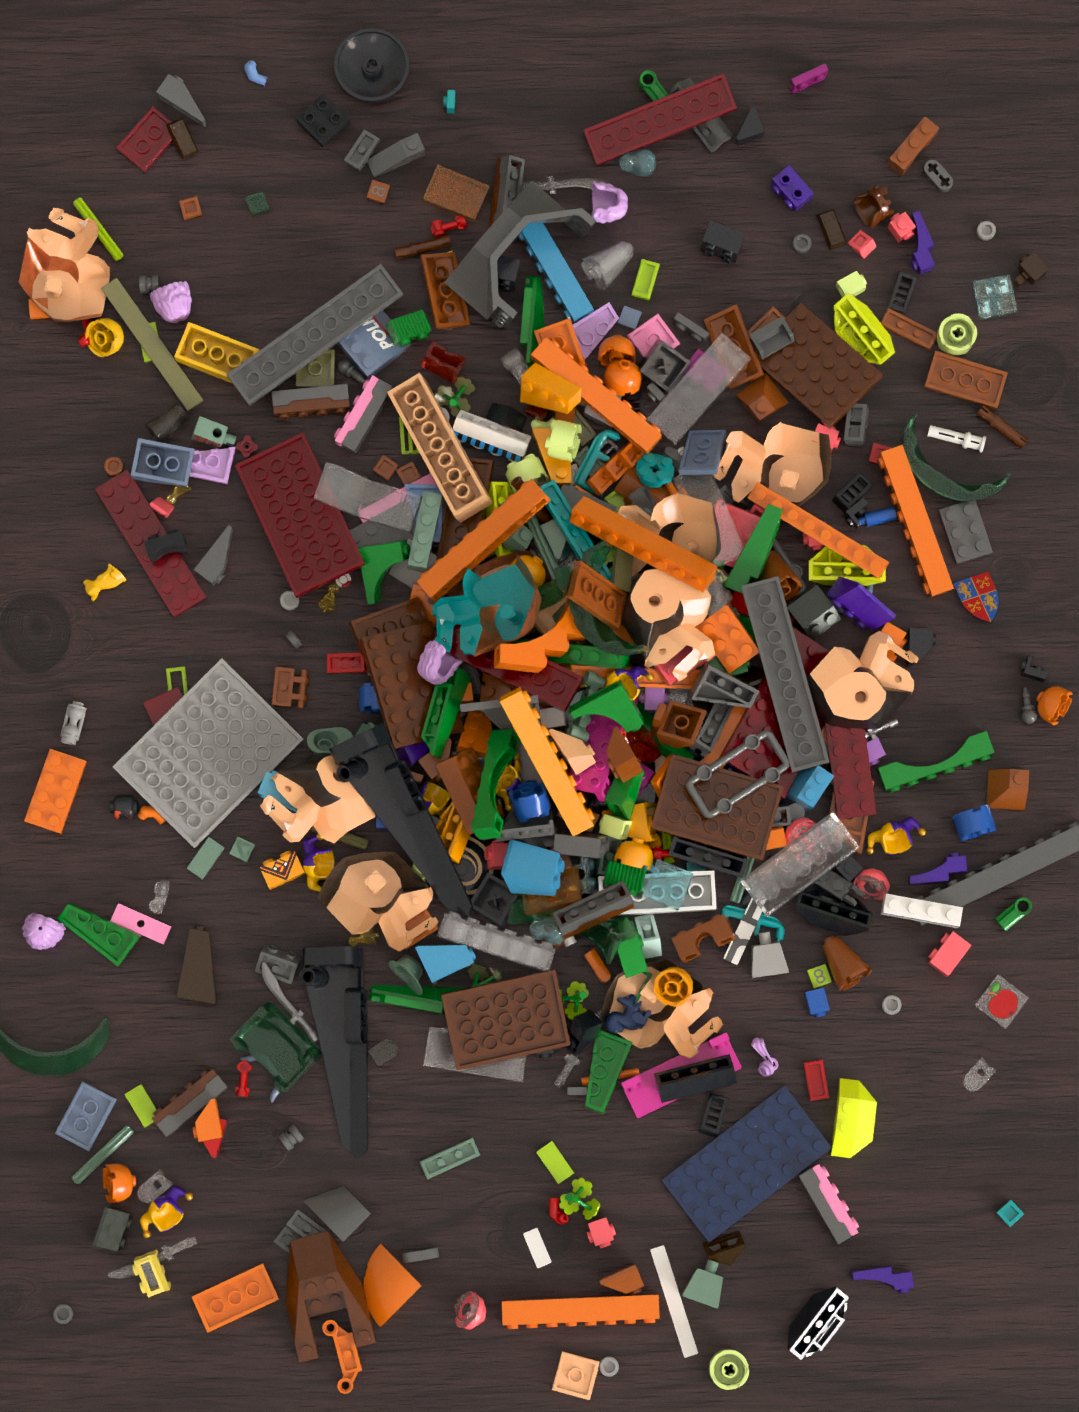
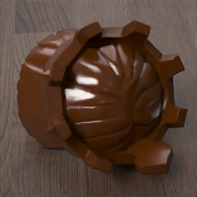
[854,184,894,228]

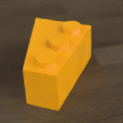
[520,363,582,414]
[532,428,571,489]
[436,801,470,864]

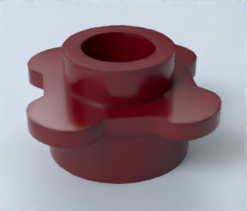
[235,435,258,458]

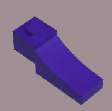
[910,211,935,275]
[908,853,967,885]
[851,1266,914,1293]

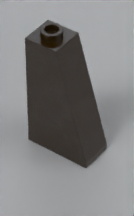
[177,926,217,1005]

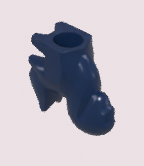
[605,994,652,1034]

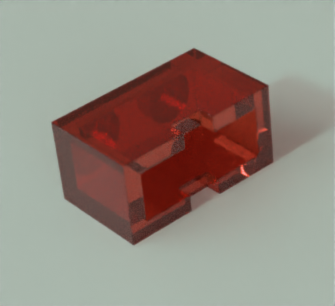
[421,341,467,383]

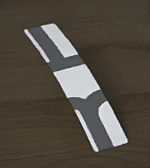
[724,895,768,965]

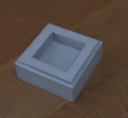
[617,306,642,330]

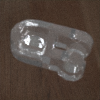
[149,879,170,914]
[963,1057,997,1092]
[137,1169,173,1203]

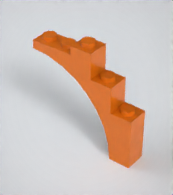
[494,584,591,673]

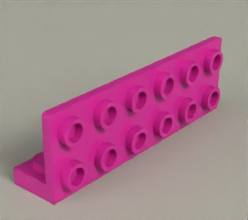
[568,696,639,802]
[621,1032,742,1118]

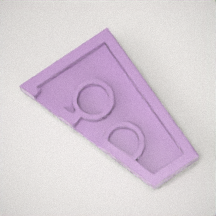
[573,302,619,359]
[189,447,236,485]

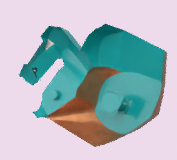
[433,553,542,657]

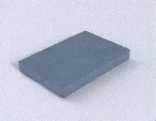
[679,430,727,475]
[55,1081,117,1152]

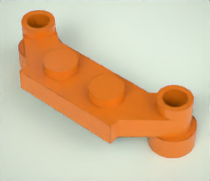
[322,1320,362,1394]

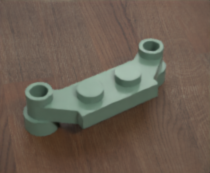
[566,670,606,744]

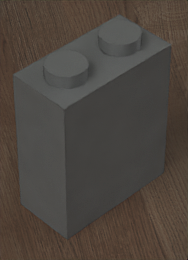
[553,830,611,858]

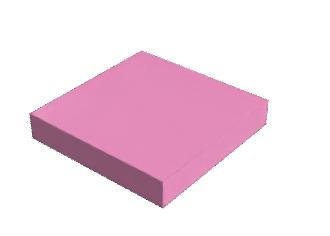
[627,314,680,358]

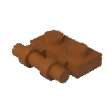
[272,667,310,709]

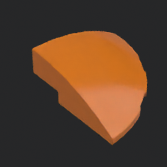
[363,1244,422,1327]

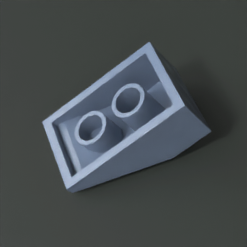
[131,438,195,486]

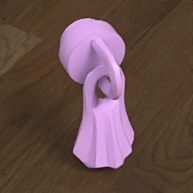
[751,1037,778,1077]

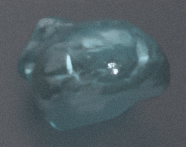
[619,148,656,177]
[529,917,566,945]

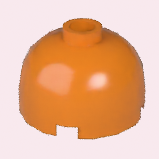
[598,335,636,368]
[603,359,641,396]
[1036,686,1073,725]
[103,1163,136,1203]

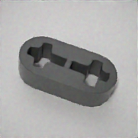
[923,160,953,192]
[402,1248,439,1263]

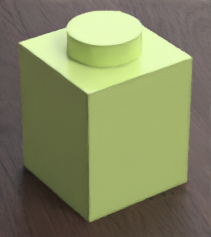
[836,271,867,298]
[599,814,632,840]

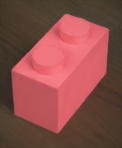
[928,931,972,977]

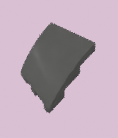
[304,1186,371,1242]

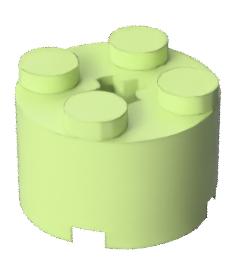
[936,314,977,356]
[545,419,582,462]
[505,454,549,494]
[709,1349,749,1390]

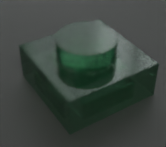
[245,191,269,216]

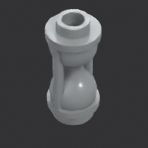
[60,701,87,745]

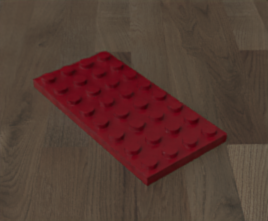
[235,432,365,598]
[719,628,830,799]

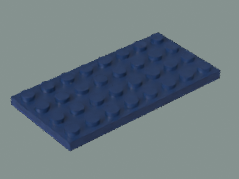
[661,1085,832,1242]

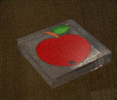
[974,975,1029,1029]

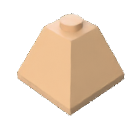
[549,729,596,775]

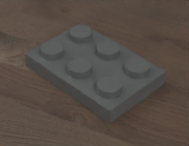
[938,499,993,565]

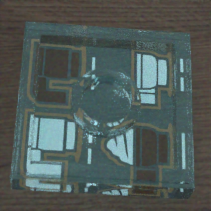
[972,275,1018,319]

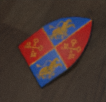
[953,571,999,624]

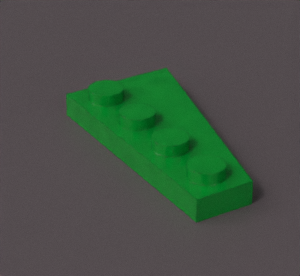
[57,903,142,966]
[585,1030,633,1115]

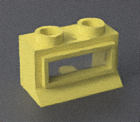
[132,1249,171,1297]

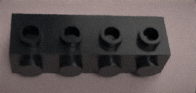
[654,1054,737,1103]

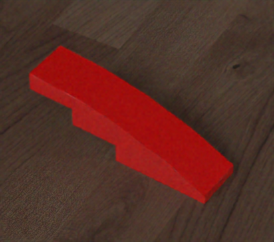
[327,653,369,674]

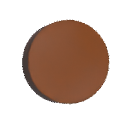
[104,457,124,477]

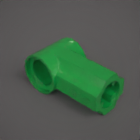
[638,70,668,102]
[995,898,1032,931]

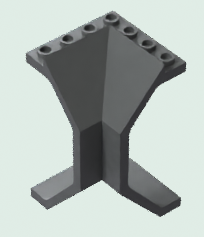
[444,181,596,329]
[460,695,555,842]

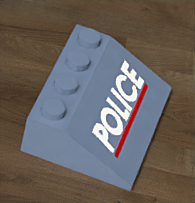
[337,311,412,380]

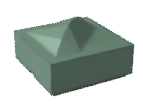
[229,837,255,862]

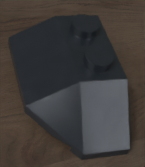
[668,836,748,878]
[795,887,873,936]
[787,1286,849,1360]

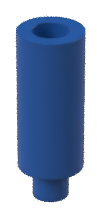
[857,507,897,527]

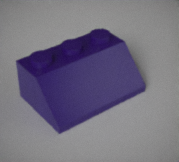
[826,576,896,630]

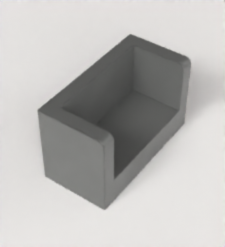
[749,316,795,359]

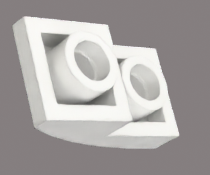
[540,707,566,729]

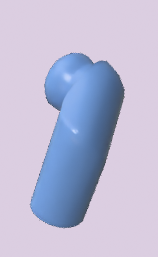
[244,60,267,86]

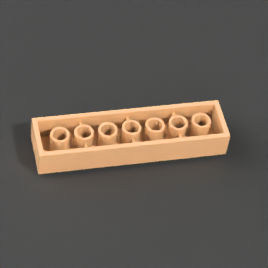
[387,373,493,523]

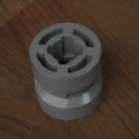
[139,275,160,294]
[278,1124,304,1151]

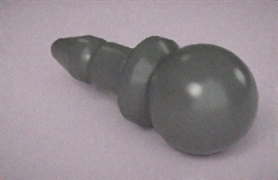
[338,359,366,383]
[1021,687,1037,724]

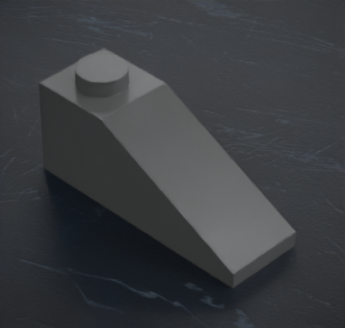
[156,74,206,127]
[367,133,426,178]
[194,525,233,586]

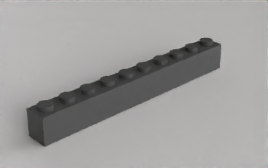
[915,821,1079,927]

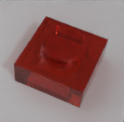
[525,405,550,422]

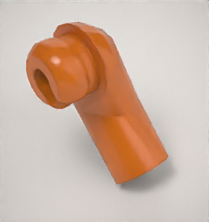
[138,806,166,825]

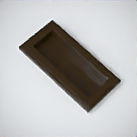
[166,117,199,159]
[816,209,847,250]

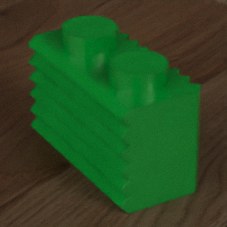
[386,310,432,347]
[603,861,646,896]

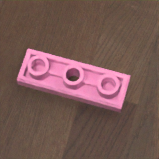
[110,903,172,945]

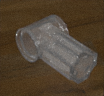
[500,347,529,385]

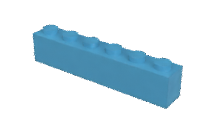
[518,223,594,324]

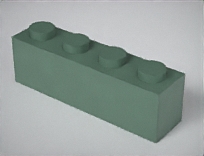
[407,491,442,573]

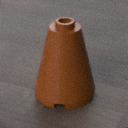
[762,551,802,602]
[822,936,872,991]

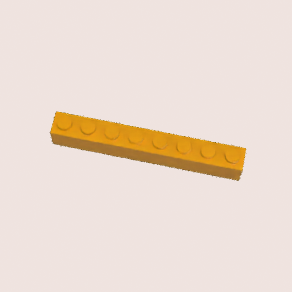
[500,687,595,836]

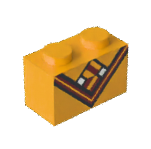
[260,850,305,890]

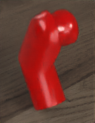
[78,319,91,347]
[549,1198,569,1225]

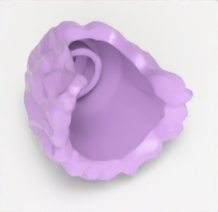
[591,181,628,224]
[150,281,192,323]
[417,640,462,685]
[22,913,66,950]

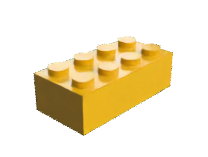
[174,322,260,383]

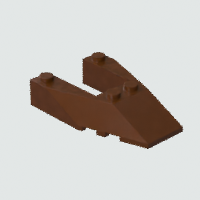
[286,1231,376,1363]

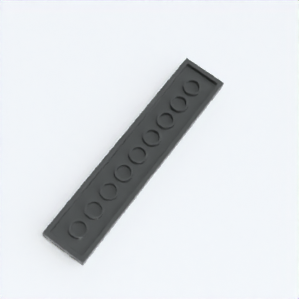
[226,264,403,406]
[741,576,829,773]

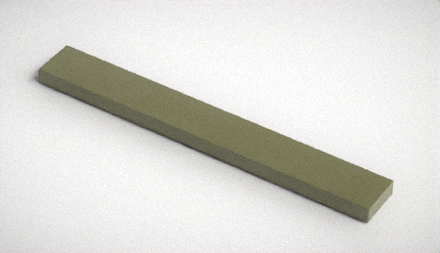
[101,278,204,412]

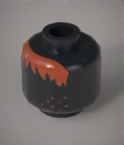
[110,795,138,820]

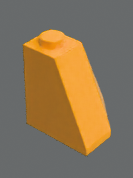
[601,803,658,842]

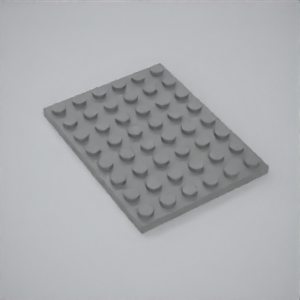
[113,658,304,848]

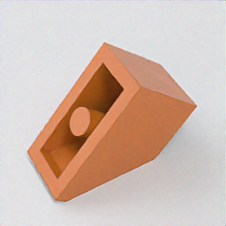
[193,1098,223,1142]

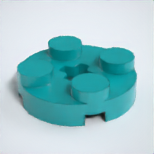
[636,452,674,488]

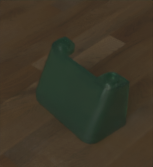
[230,1002,323,1094]

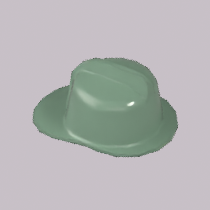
[307,727,353,754]
[388,955,423,995]

